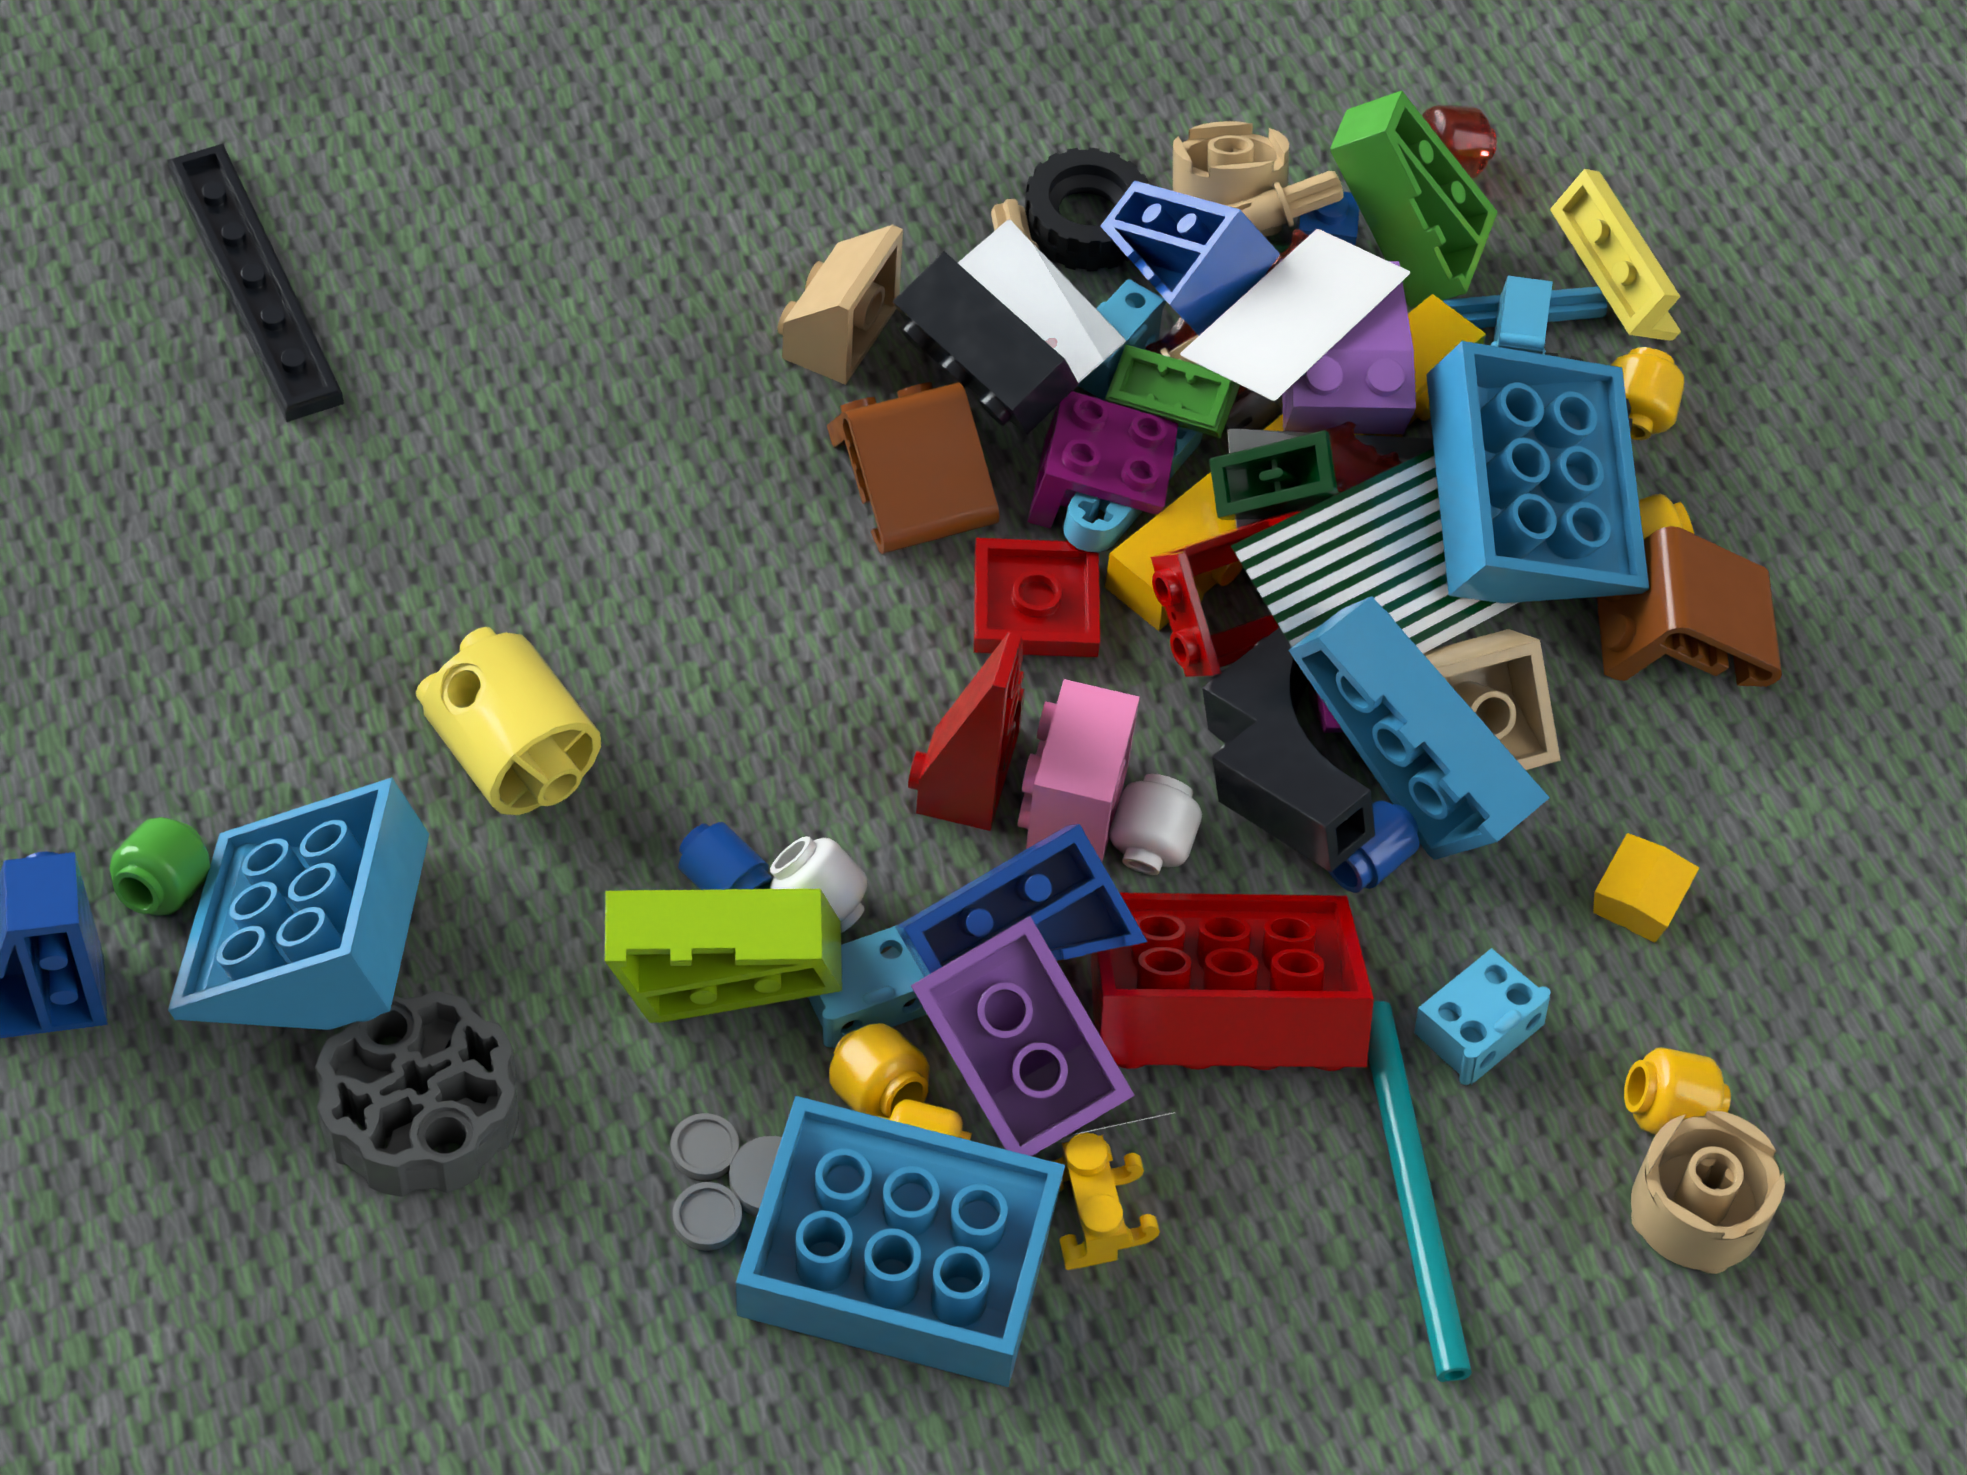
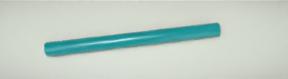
[1368,1001,1472,1382]

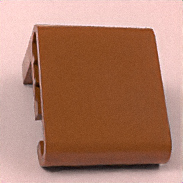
[827,382,1000,554]
[1597,526,1782,687]

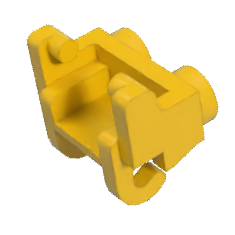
[1052,1132,1160,1270]

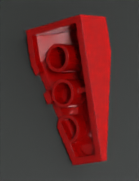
[908,632,1025,831]

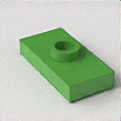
[1105,345,1240,438]

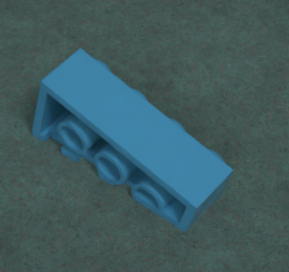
[1288,596,1550,860]

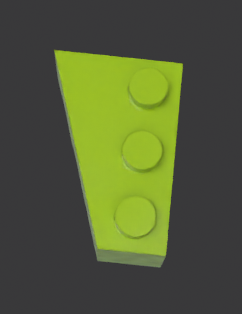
[605,889,842,1023]

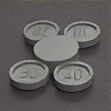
[670,1113,782,1251]

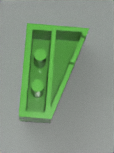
[1330,90,1498,308]

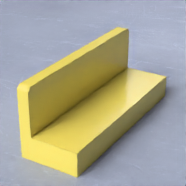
[1550,169,1681,341]

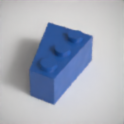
[1101,180,1280,336]
[895,824,1148,977]
[0,851,108,1038]

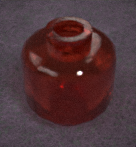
[1422,105,1497,178]

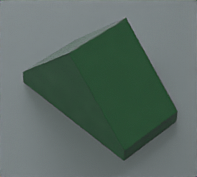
[1209,430,1338,520]

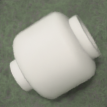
[1108,774,1202,875]
[770,836,867,933]

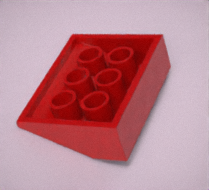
[1091,892,1374,1071]

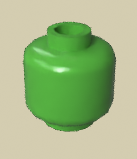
[109,817,211,916]

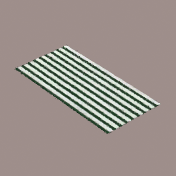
[1231,448,1519,705]

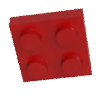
[973,538,1100,657]

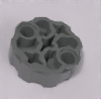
[315,990,519,1197]

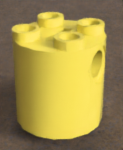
[416,627,601,815]

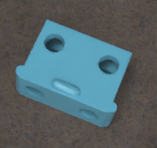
[1490,275,1553,355]
[1078,279,1167,401]
[808,925,927,1048]
[1414,948,1551,1085]

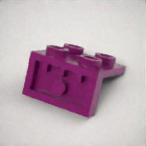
[1027,391,1178,529]

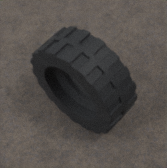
[1024,147,1149,271]

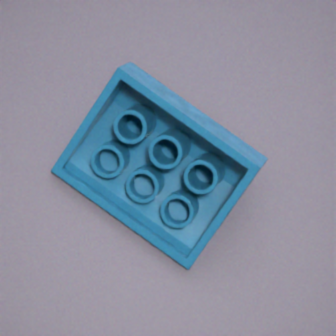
[1426,341,1649,603]
[168,777,430,1030]
[736,1096,1065,1387]

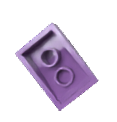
[1279,259,1416,434]
[911,916,1135,1156]

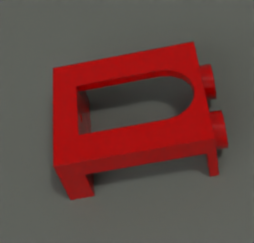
[1150,511,1302,677]

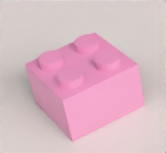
[1018,679,1140,863]

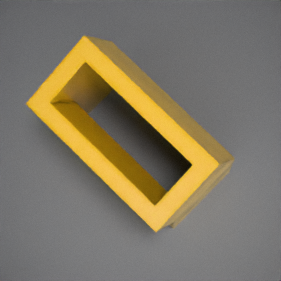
[1593,833,1699,943]

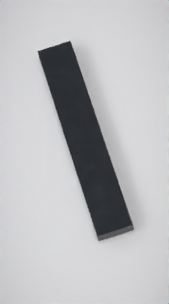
[167,144,344,422]

